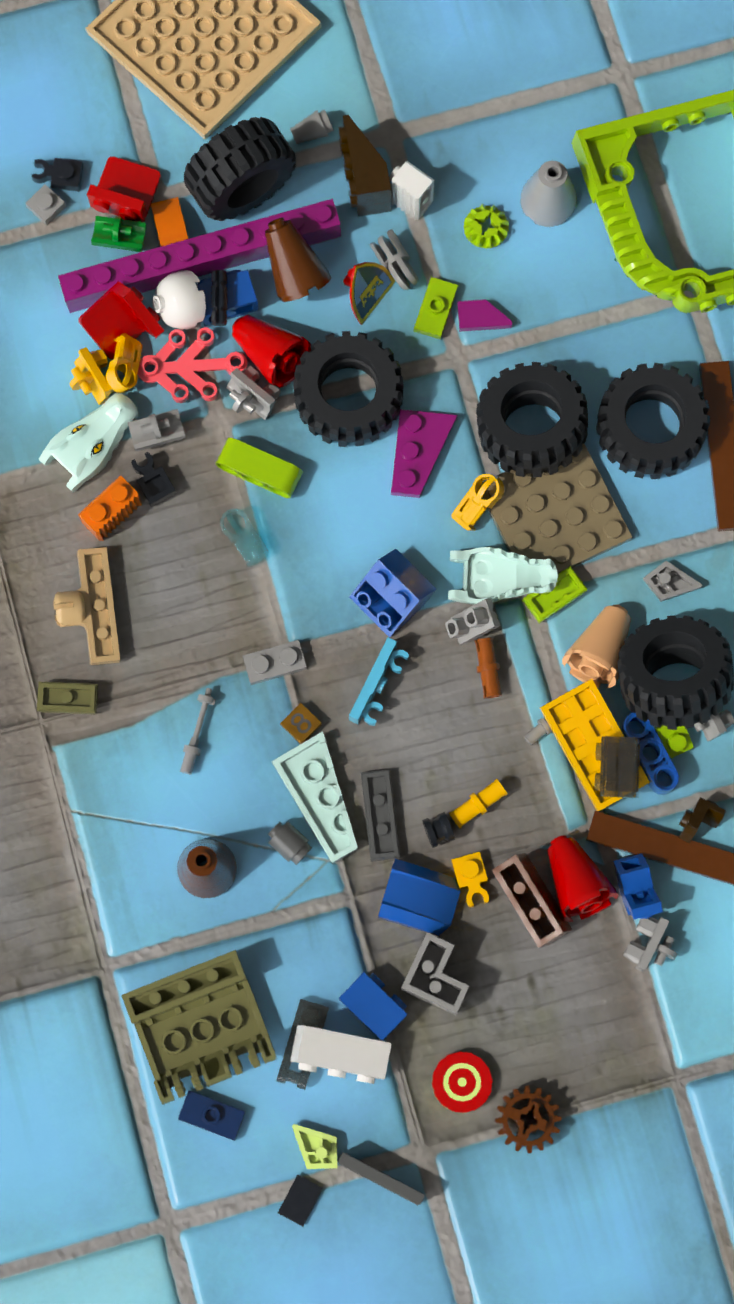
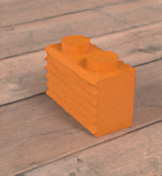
[78,475,142,541]

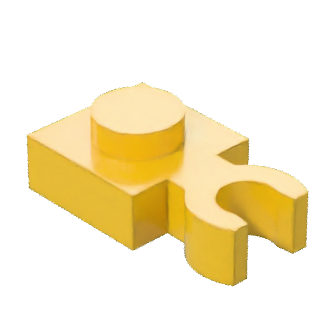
[451,852,489,908]

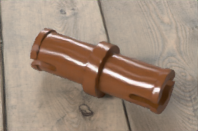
[475,637,502,699]

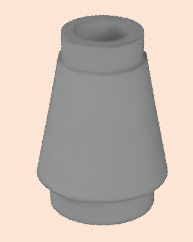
[290,110,334,144]

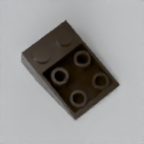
[338,115,391,217]

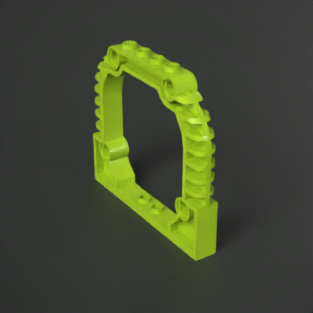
[571,90,734,313]

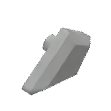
[643,561,702,602]

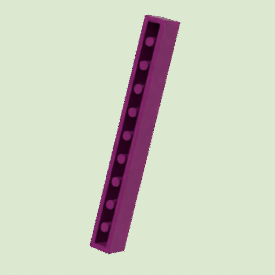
[58,199,341,313]

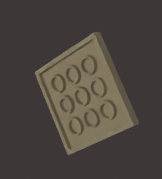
[480,444,633,574]

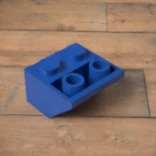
[349,549,437,638]

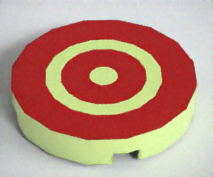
[432,1051,492,1113]

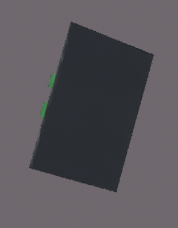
[278,1174,323,1227]

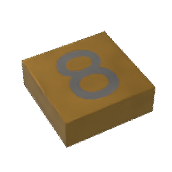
[280,703,322,744]

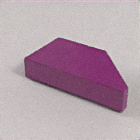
[457,300,512,332]

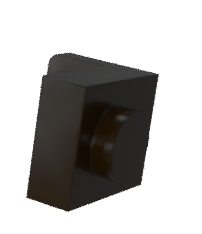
[679,797,726,843]

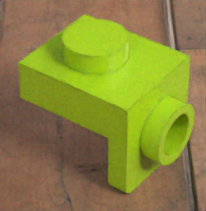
[653,725,694,759]

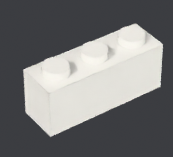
[290,1025,392,1084]

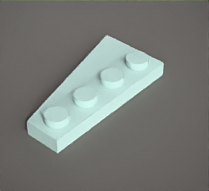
[272,731,358,864]

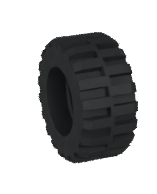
[184,117,296,221]
[293,331,404,447]
[476,362,588,478]
[596,363,710,479]
[618,615,734,730]

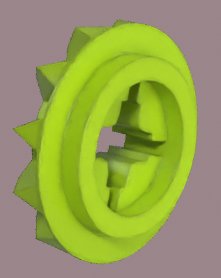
[464,204,509,249]

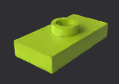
[414,277,458,340]
[522,566,587,624]

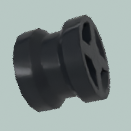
[422,812,455,848]

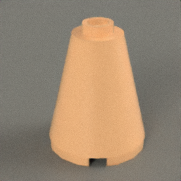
[562,605,631,688]

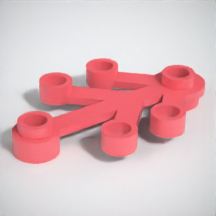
[137,327,248,403]

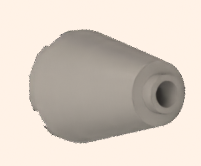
[520,161,577,227]

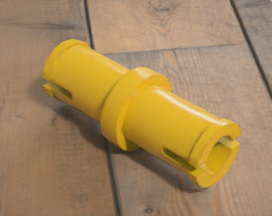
[449,779,508,829]

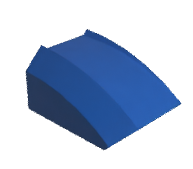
[378,858,461,936]

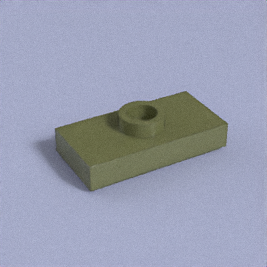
[37,682,99,715]

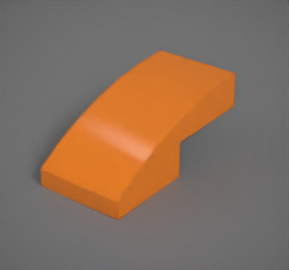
[151,197,188,246]

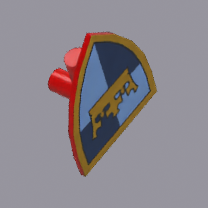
[343,262,395,325]

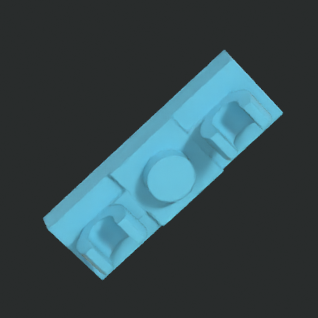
[349,637,409,726]

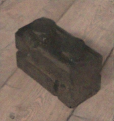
[595,736,640,798]

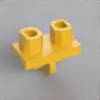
[70,347,121,405]

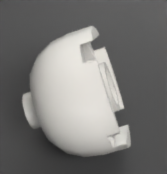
[152,271,206,329]

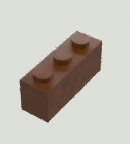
[492,853,572,948]

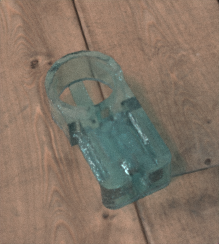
[220,509,269,567]

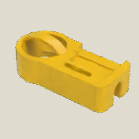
[106,333,142,393]
[451,474,504,531]

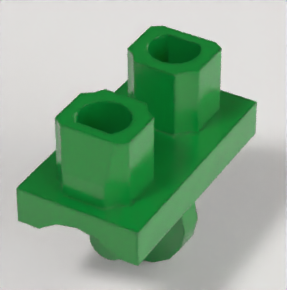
[91,216,147,252]

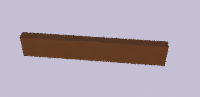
[699,361,734,532]
[586,811,734,886]

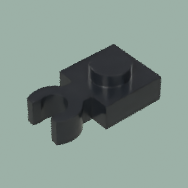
[32,158,84,192]
[131,452,177,507]

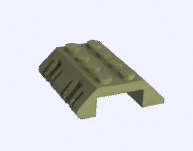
[121,950,277,1105]

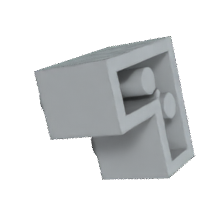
[401,932,469,1016]

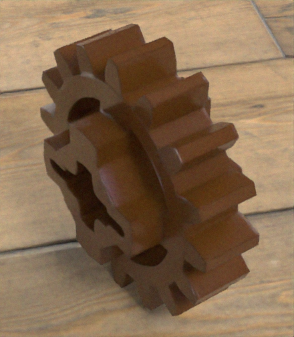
[495,1086,562,1153]

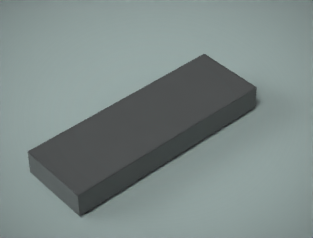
[361,769,400,862]
[338,1152,425,1205]

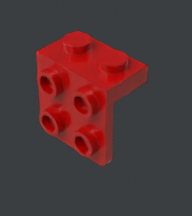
[87,156,161,222]
[78,281,164,359]

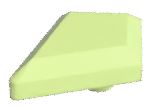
[292,1124,338,1169]

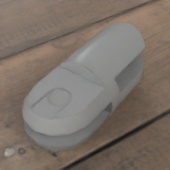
[369,229,418,290]

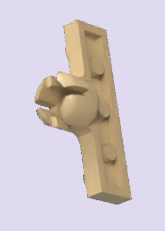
[53,547,120,665]

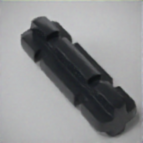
[211,270,227,326]

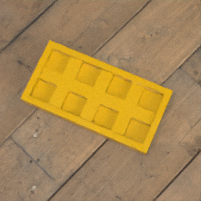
[539,679,650,812]

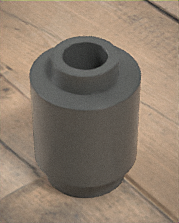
[268,821,312,865]

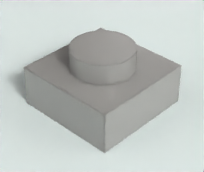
[25,184,66,226]

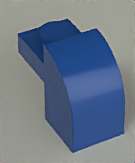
[613,853,663,920]

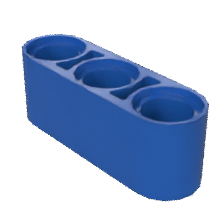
[621,713,679,795]

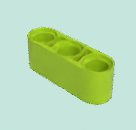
[215,438,303,498]

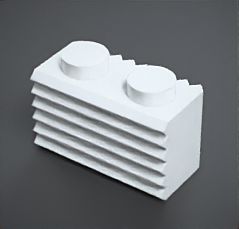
[389,161,434,220]

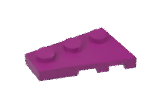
[391,409,457,498]

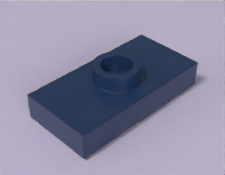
[178,1090,246,1141]

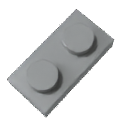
[243,640,307,685]

